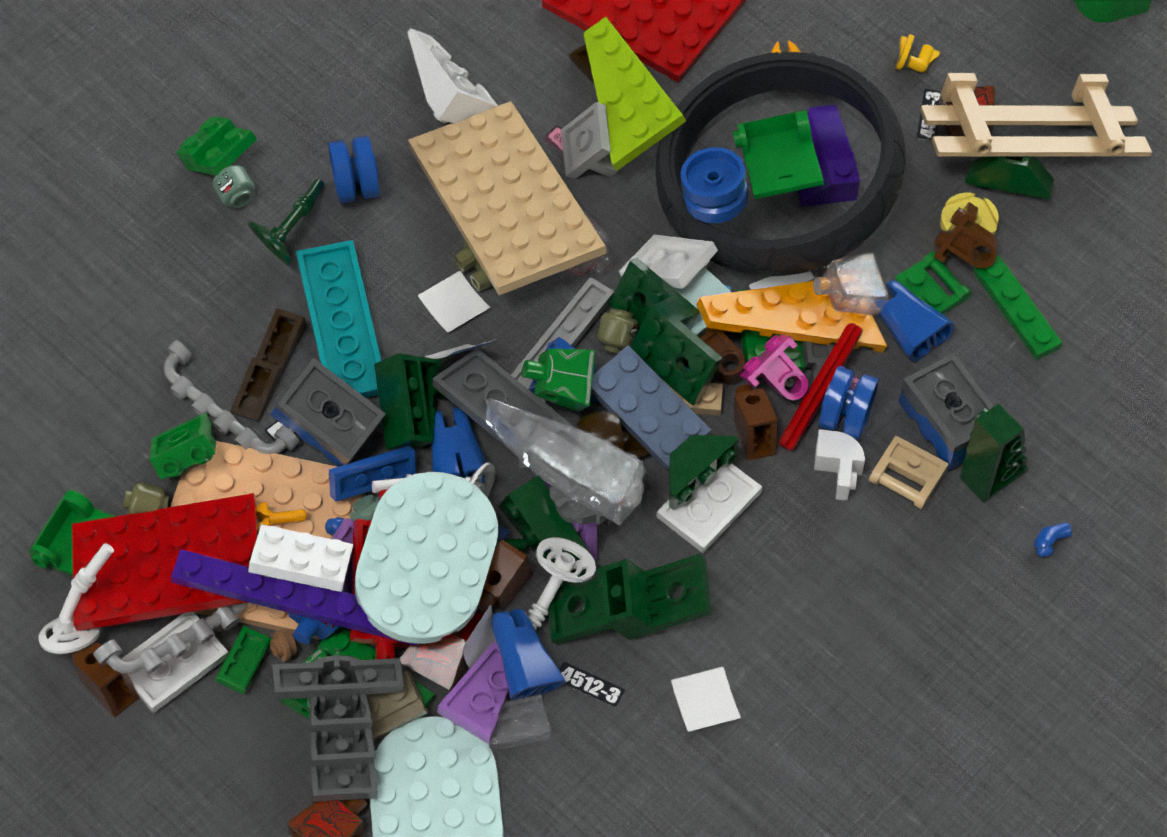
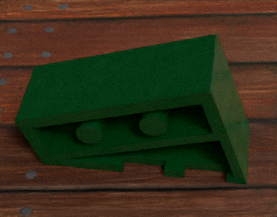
[374,353,442,451]
[498,475,590,572]

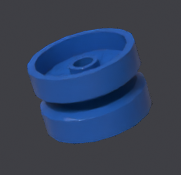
[328,135,380,205]
[680,147,748,223]
[818,365,879,441]

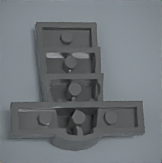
[272,655,404,802]

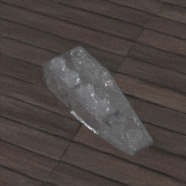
[486,398,643,525]

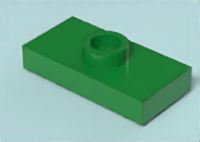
[215,625,272,695]

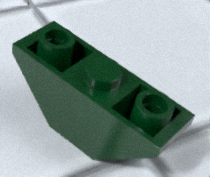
[965,156,1054,199]
[669,435,739,510]

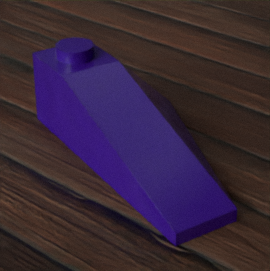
[797,104,860,207]

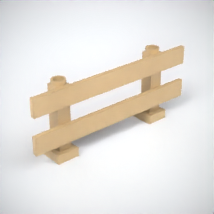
[920,73,1152,156]

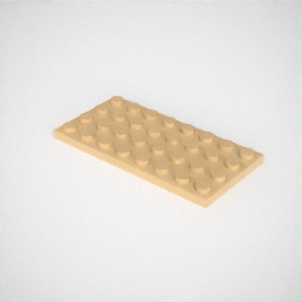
[408,101,606,295]

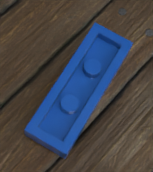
[329,446,416,501]

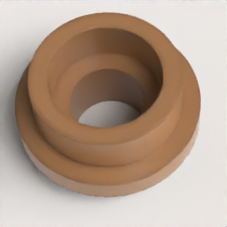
[270,630,297,662]

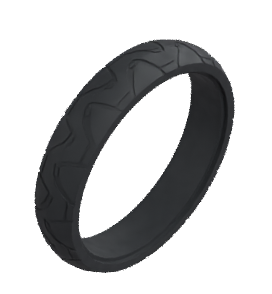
[655,52,906,276]

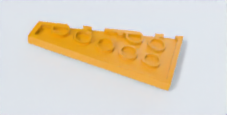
[696,275,887,353]

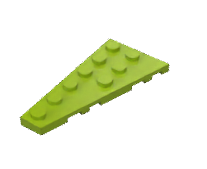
[583,17,686,172]

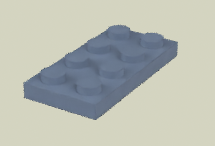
[591,345,711,471]

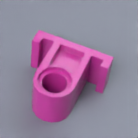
[739,334,808,400]

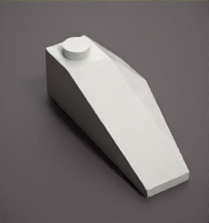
[407,28,498,124]

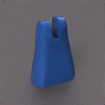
[870,279,955,362]
[431,407,487,483]
[491,608,566,701]

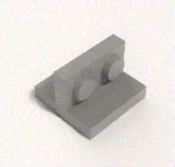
[561,102,618,180]

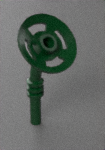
[248,179,324,266]

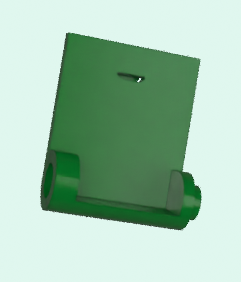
[732,110,824,199]
[29,490,115,576]

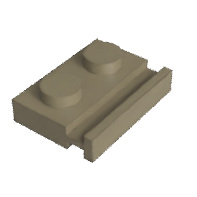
[366,670,428,742]

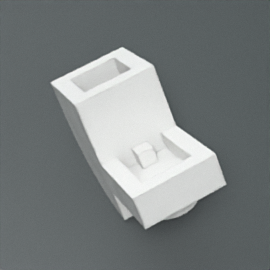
[814,429,865,501]

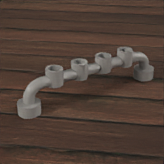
[163,340,300,454]
[93,602,249,674]

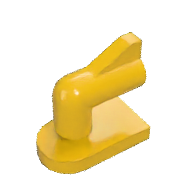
[895,34,940,73]

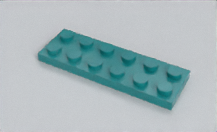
[296,240,381,398]

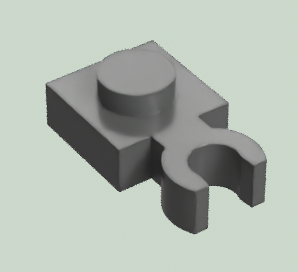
[801,341,834,386]

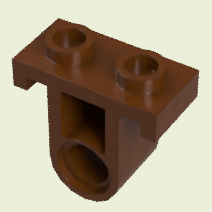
[933,202,998,268]
[683,328,745,385]

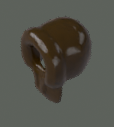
[575,411,649,459]

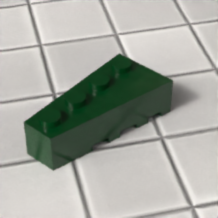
[960,403,1028,503]

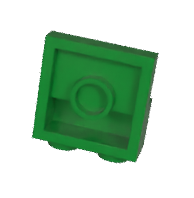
[176,116,257,176]
[149,412,216,480]

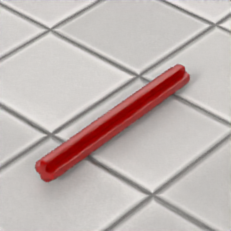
[778,323,863,451]

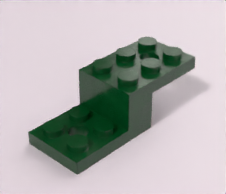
[608,258,723,406]
[548,553,712,645]

